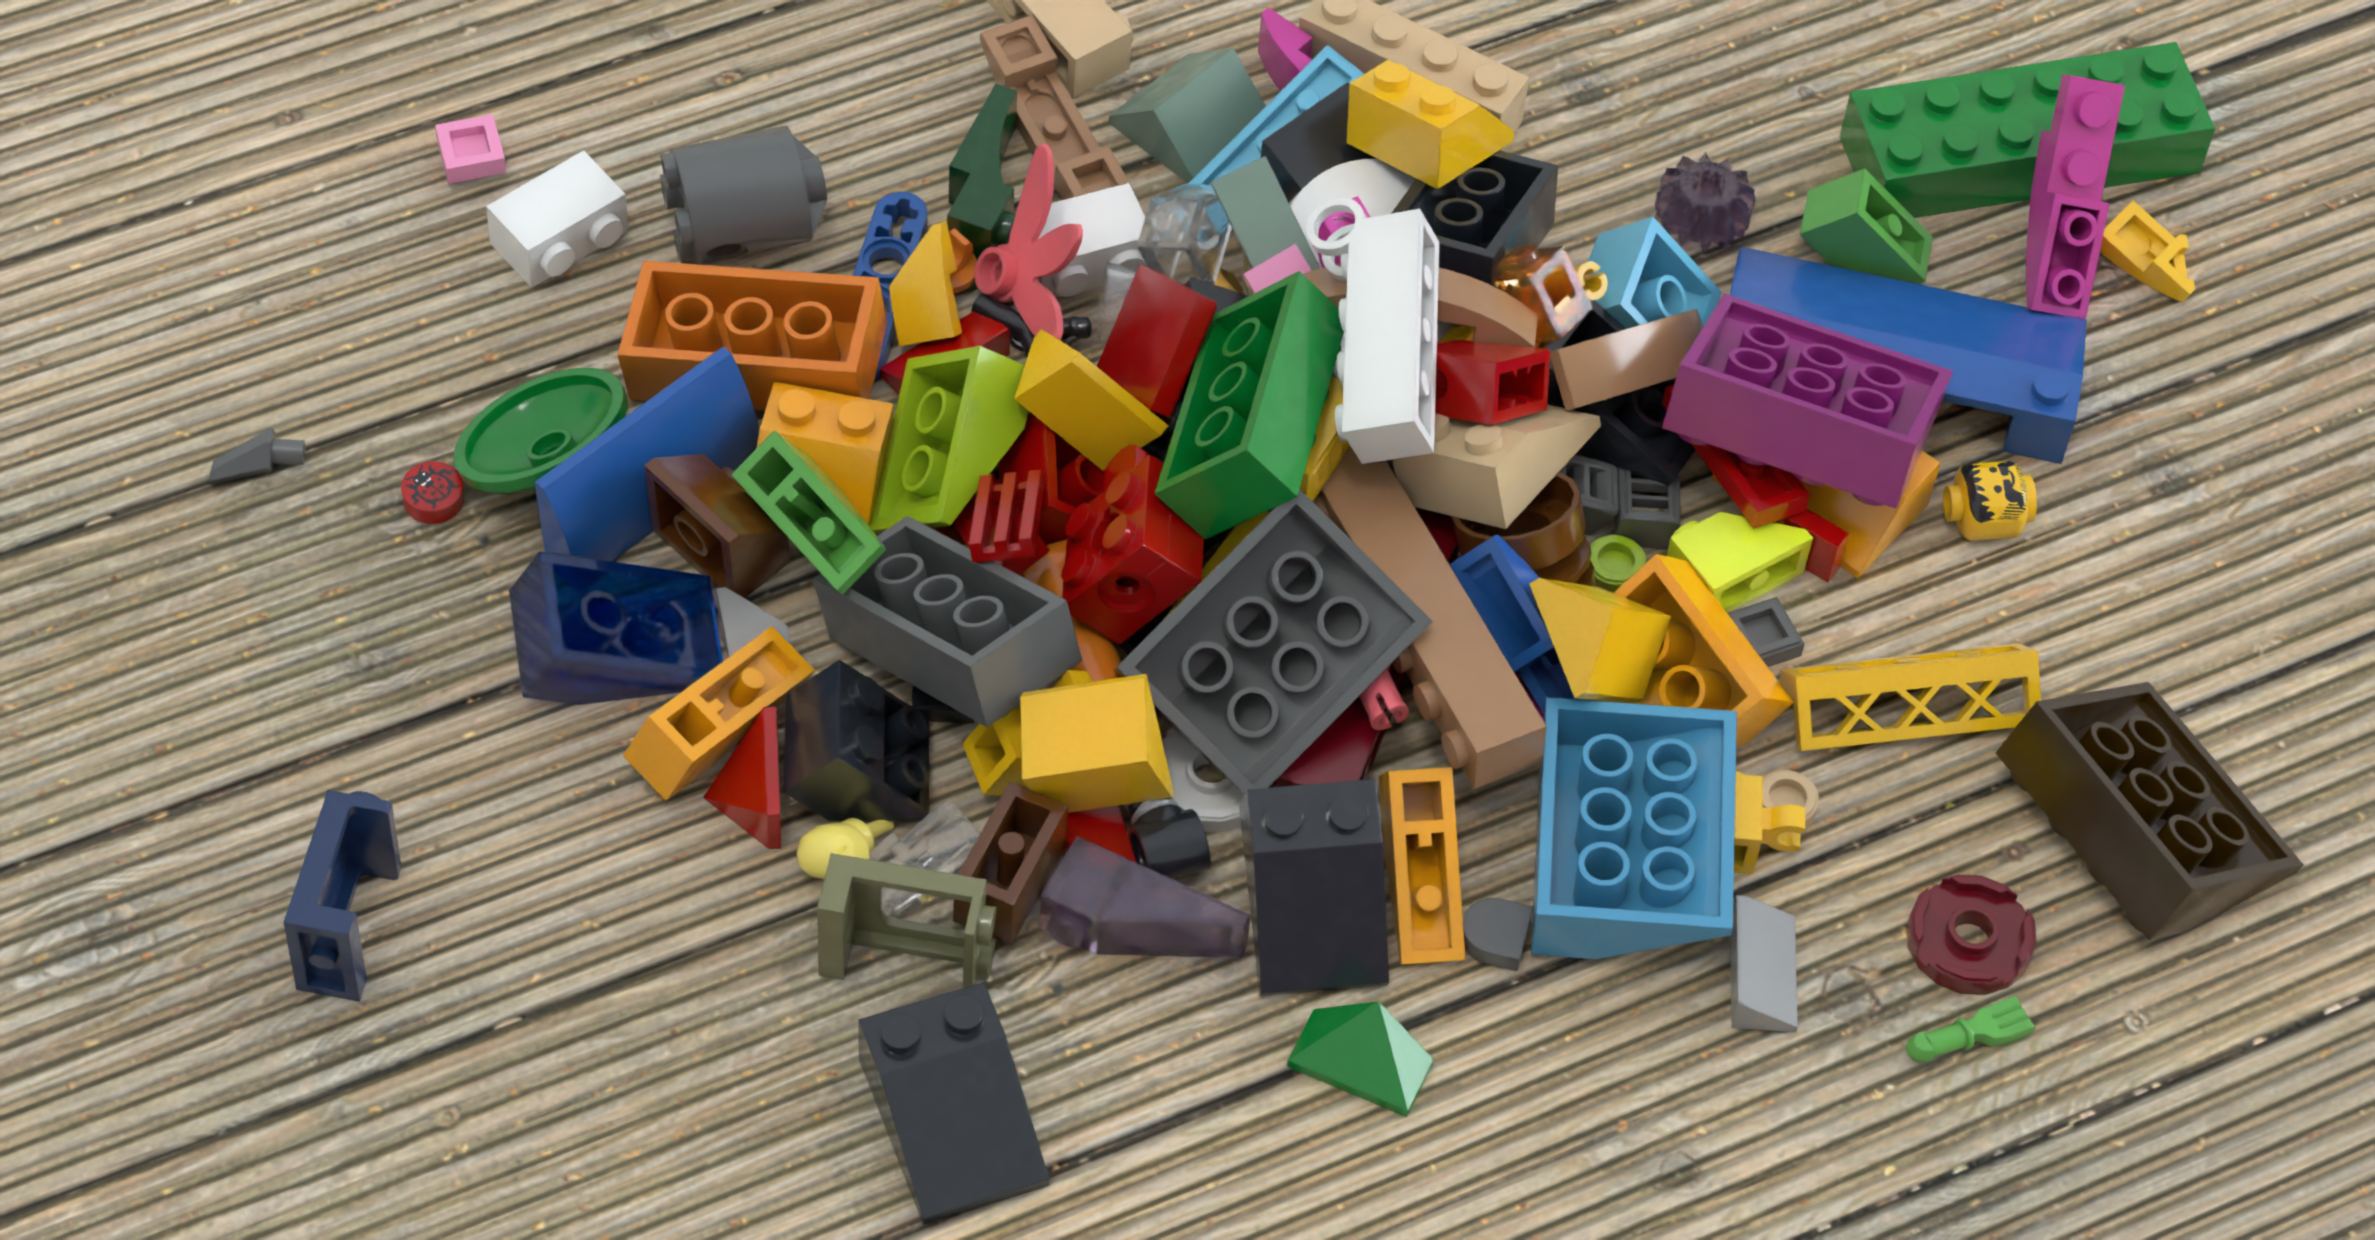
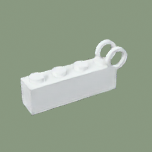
[1305,197,1439,464]

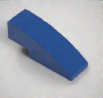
[1449,535,1594,715]

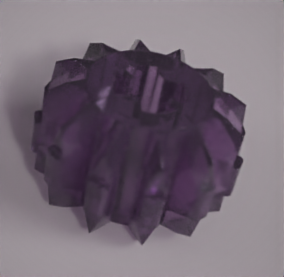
[1654,152,1756,253]

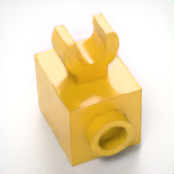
[1734,771,1806,874]

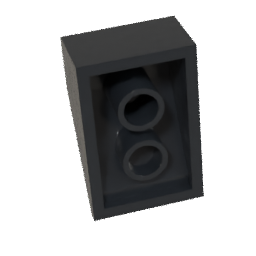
[1538,300,1695,486]
[1239,779,1389,996]
[858,982,1050,1225]

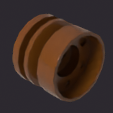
[1451,472,1596,586]

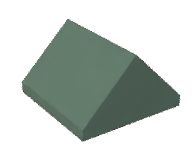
[1109,48,1266,183]

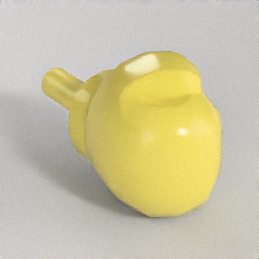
[797,818,894,879]

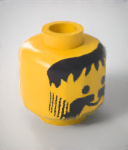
[1943,461,2037,541]

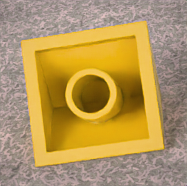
[1014,329,1169,471]
[1529,578,1671,704]
[1020,674,1174,813]

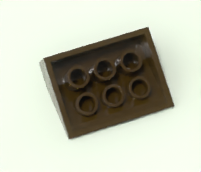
[1995,682,2304,941]

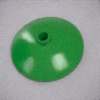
[454,368,628,495]

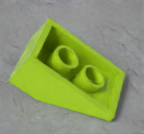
[869,346,1030,535]

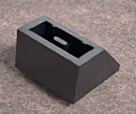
[784,659,929,822]

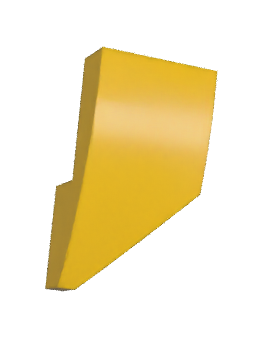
[889,221,962,346]

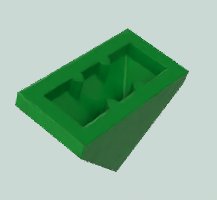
[1287,1001,1433,1117]

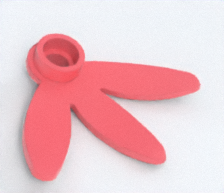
[974,143,1083,340]

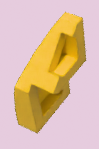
[2100,200,2195,302]

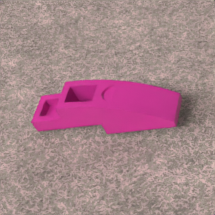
[2026,74,2125,319]

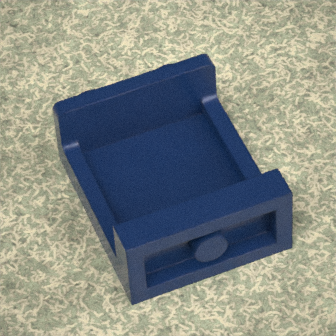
[283,790,402,1002]

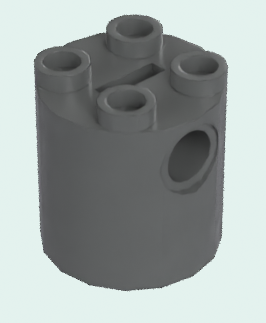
[660,125,827,265]

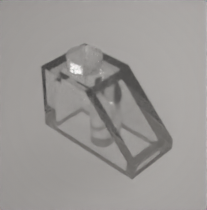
[1136,184,1232,285]

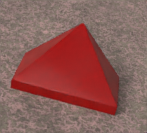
[703,707,781,849]

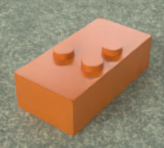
[617,261,888,410]

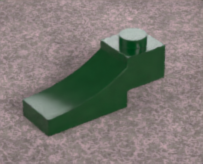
[947,84,1017,260]

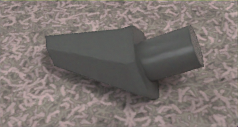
[209,428,305,484]

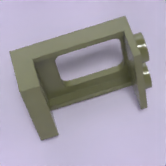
[817,853,996,988]

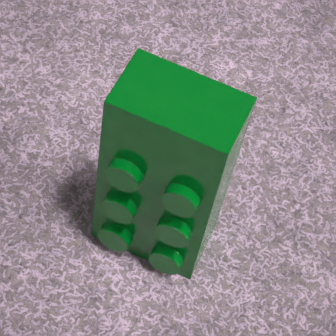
[1155,271,1344,539]

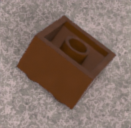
[644,454,790,598]

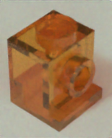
[1494,245,1593,343]

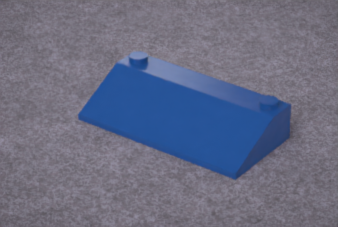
[1729,246,2087,464]

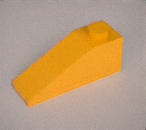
[623,626,815,801]
[1379,767,1465,965]

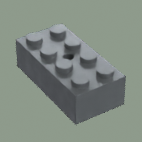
[813,516,1082,727]

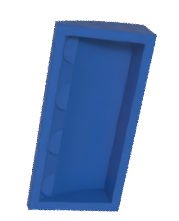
[535,347,759,586]

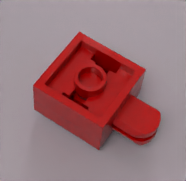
[1061,444,1204,645]

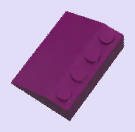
[1662,293,1953,509]

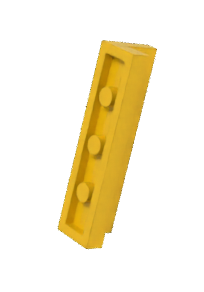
[1780,643,2041,751]

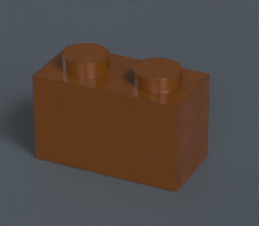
[953,782,1068,946]

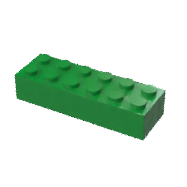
[1839,42,2215,218]

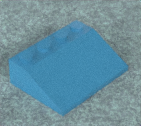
[1531,697,1737,959]

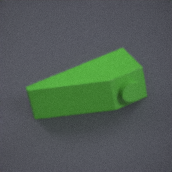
[732,430,887,595]

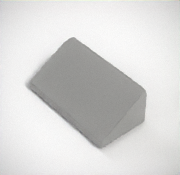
[1730,895,1798,1032]

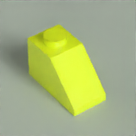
[1666,512,1813,613]

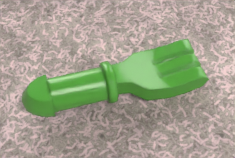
[1905,996,2036,1063]

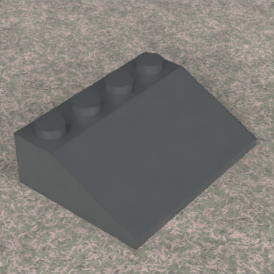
[1114,489,1433,795]

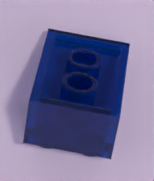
[509,551,723,705]

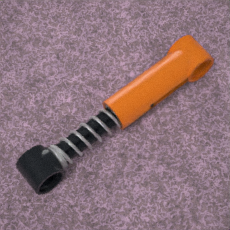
[1020,539,1211,887]

